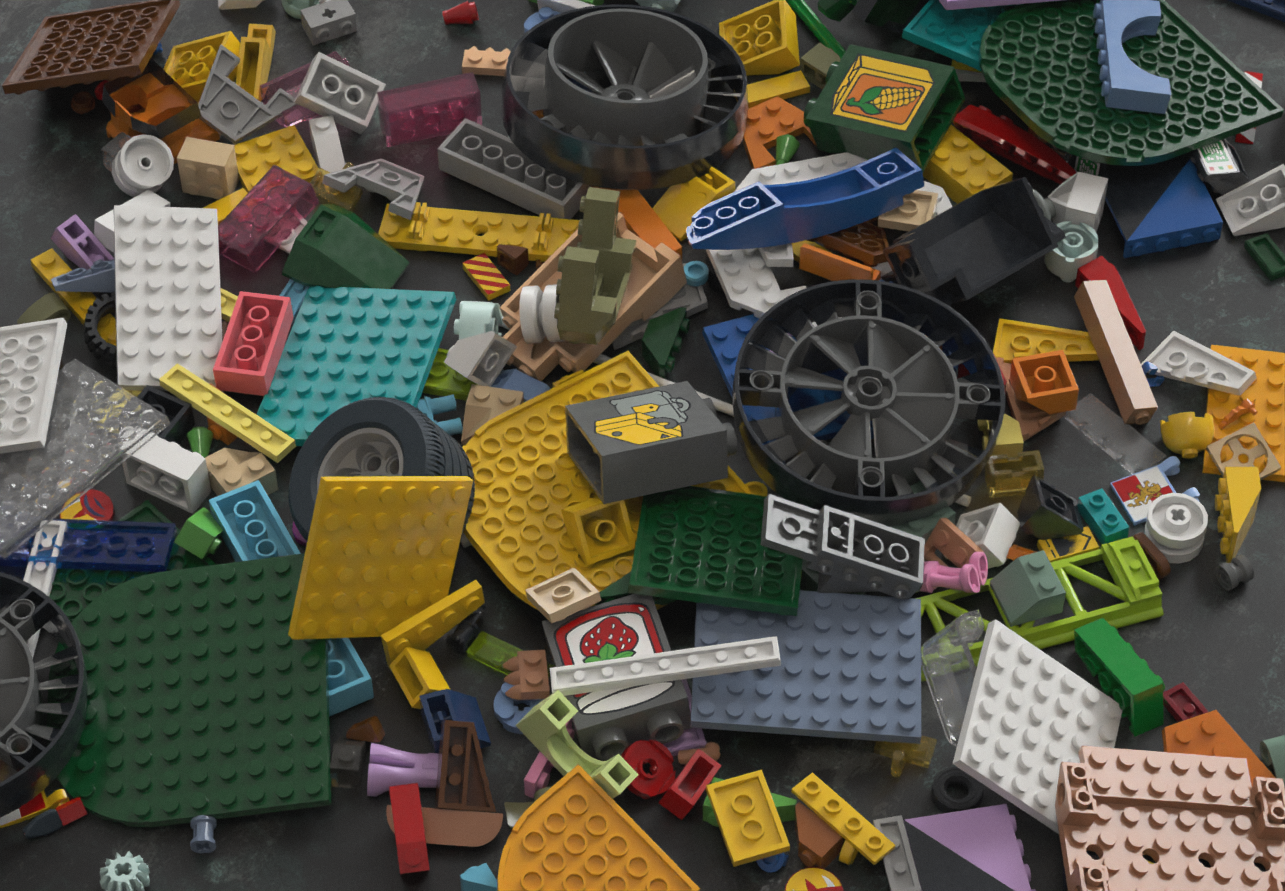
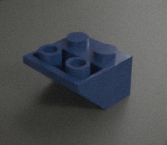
[419,689,491,754]

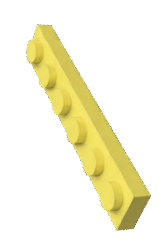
[159,363,296,463]

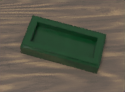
[1244,233,1285,281]

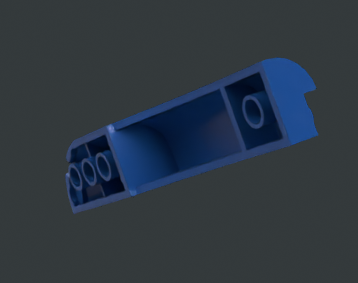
[686,148,924,250]

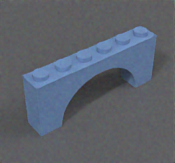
[1093,0,1171,114]

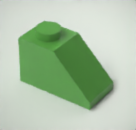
[175,507,223,559]

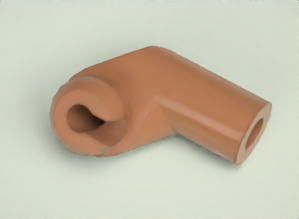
[678,742,721,764]

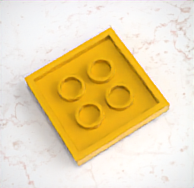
[234,125,322,203]

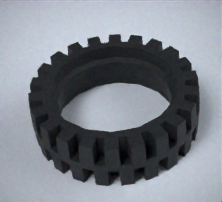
[84,291,117,367]

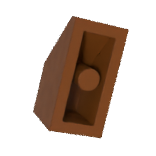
[794,802,844,869]

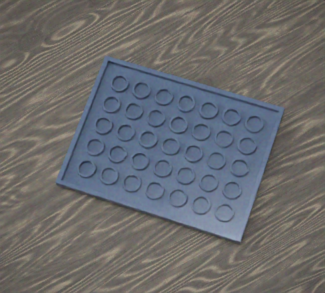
[690,590,921,744]

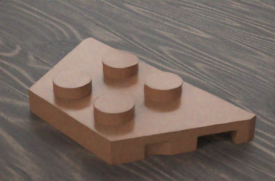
[996,357,1066,441]

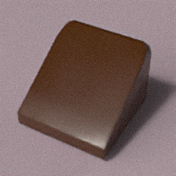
[497,244,529,275]
[346,715,385,743]

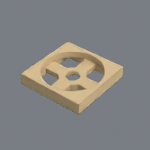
[1206,422,1281,480]

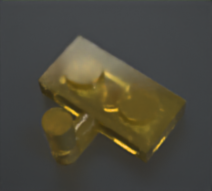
[307,162,363,212]
[874,735,937,777]

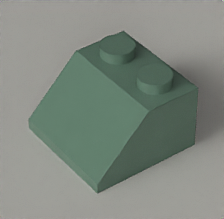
[989,550,1066,627]

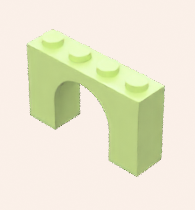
[516,690,638,799]

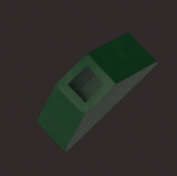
[642,307,690,379]

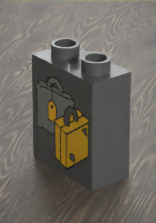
[565,381,737,504]

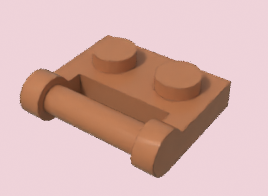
[924,518,984,568]

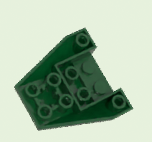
[282,203,409,289]

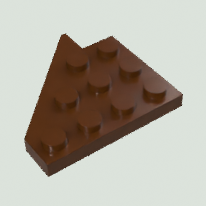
[807,217,889,267]

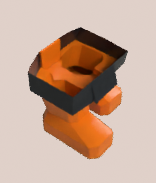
[102,59,221,164]

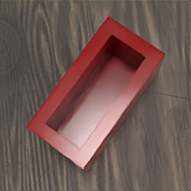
[659,748,722,820]

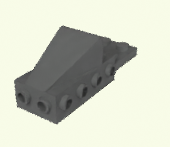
[761,494,925,600]

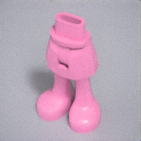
[920,552,988,593]

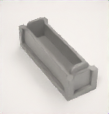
[873,815,922,891]

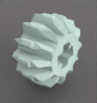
[100,851,150,891]

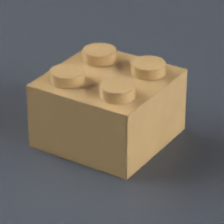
[177,137,239,199]

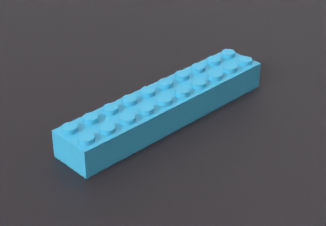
[209,480,374,716]

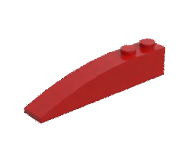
[953,104,1077,185]

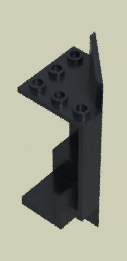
[881,177,1066,306]

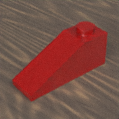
[389,783,430,874]

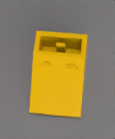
[652,167,736,241]
[1215,467,1261,563]

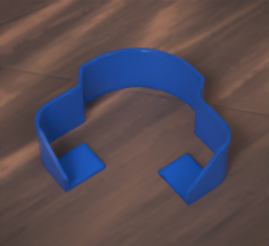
[1142,361,1164,387]

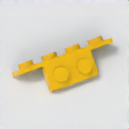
[791,772,895,865]

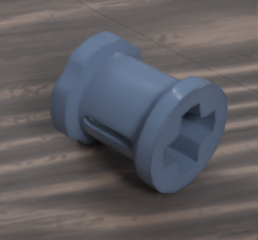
[190,815,217,853]

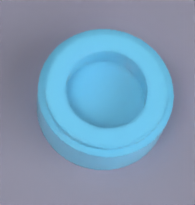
[684,261,709,286]

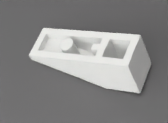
[309,115,346,192]

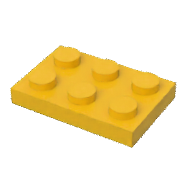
[706,770,790,867]

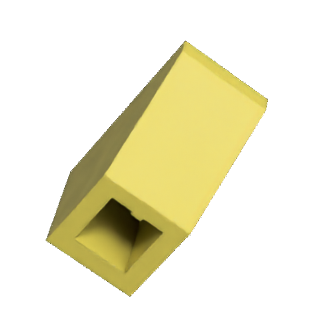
[977,413,1024,462]

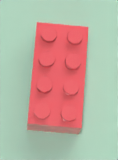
[213,291,294,396]

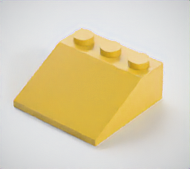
[719,0,800,75]
[163,31,240,104]

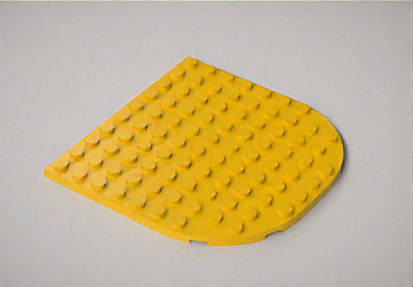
[462,351,754,610]

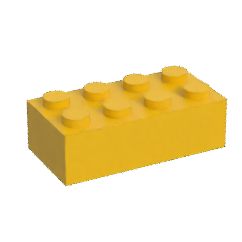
[923,125,1013,204]

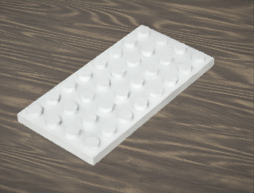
[113,205,223,392]

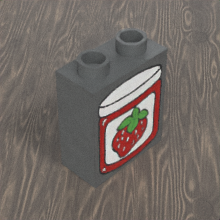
[542,594,691,760]

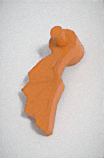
[1219,398,1257,429]

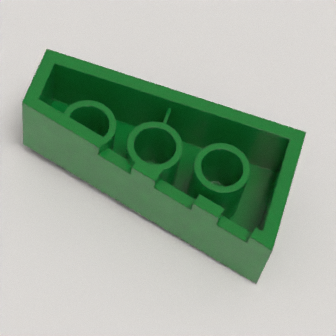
[1074,618,1165,737]

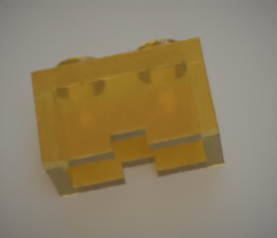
[985,450,1044,498]

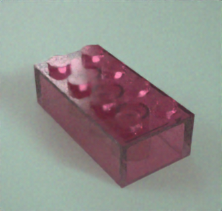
[377,72,482,147]
[218,165,319,273]

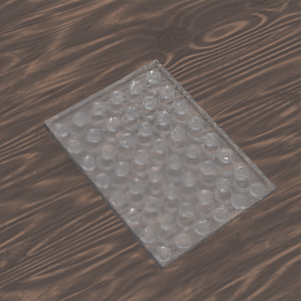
[0,359,171,559]

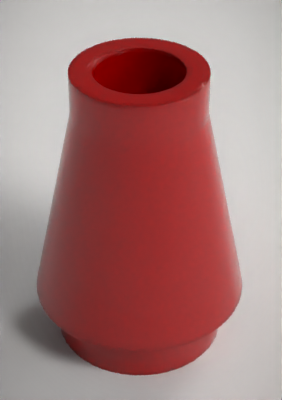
[442,1,479,25]

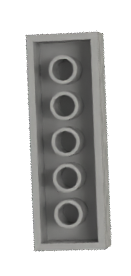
[437,118,591,219]

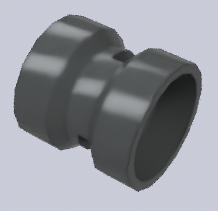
[1215,555,1254,591]

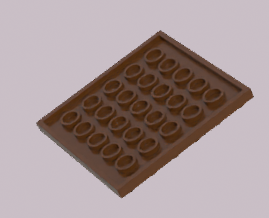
[2,0,181,95]

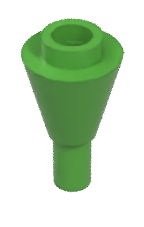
[776,134,800,165]
[187,427,213,458]

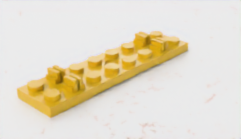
[378,202,579,262]

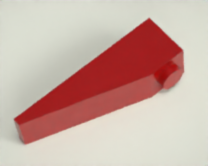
[1075,256,1146,350]

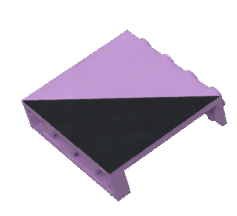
[904,804,1036,891]

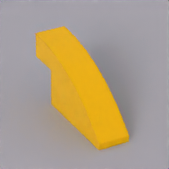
[236,24,276,102]

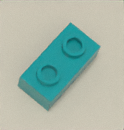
[1077,488,1130,544]

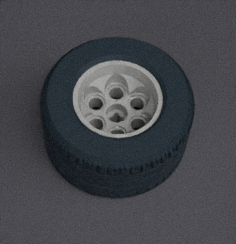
[288,397,475,541]

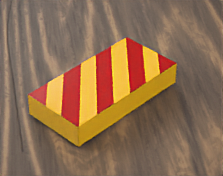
[462,253,511,301]

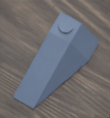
[51,259,115,292]

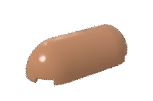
[387,805,503,847]

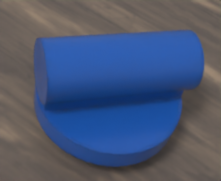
[756,853,789,872]

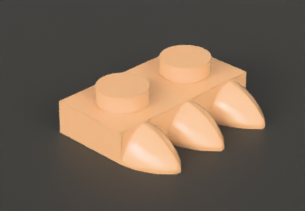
[462,46,511,76]

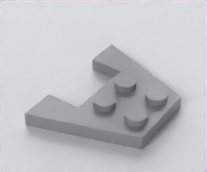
[198,44,299,144]
[322,159,425,220]

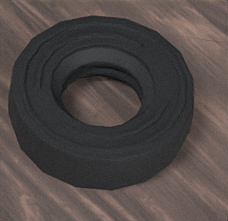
[931,766,984,813]

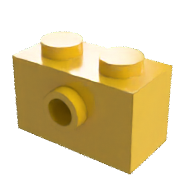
[389,647,450,709]

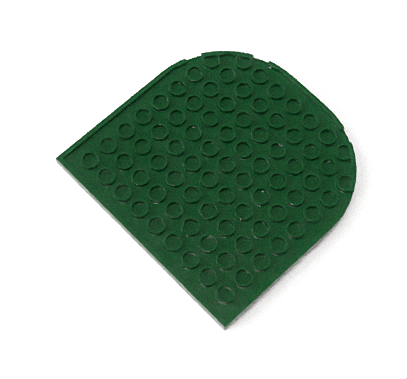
[978,0,1284,166]
[47,553,331,827]

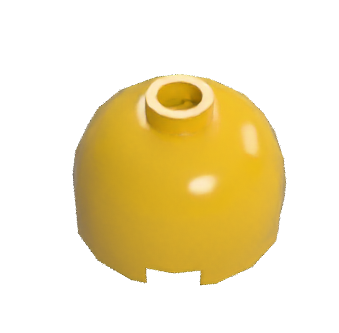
[1160,412,1214,458]

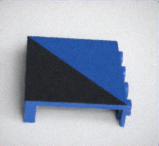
[1100,158,1223,258]

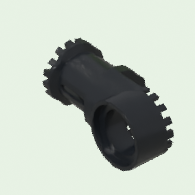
[445,605,487,655]

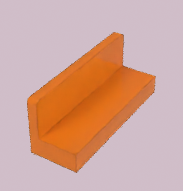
[799,243,881,281]

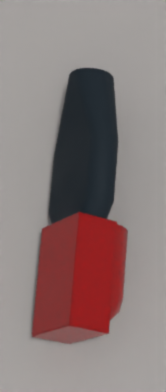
[22,797,87,839]

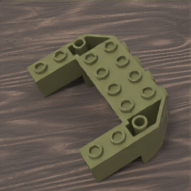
[554,187,636,345]

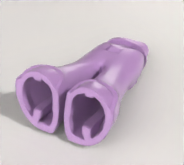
[367,743,439,797]

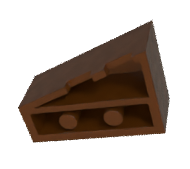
[435,720,496,812]

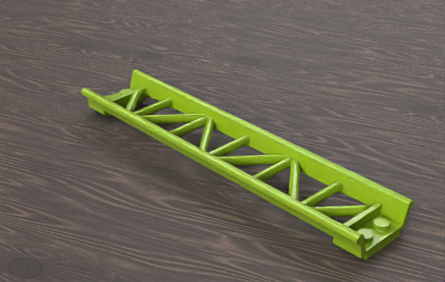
[916,536,1164,682]

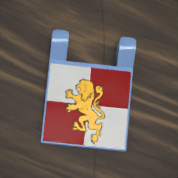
[1110,456,1200,526]

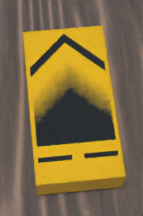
[1037,526,1099,562]

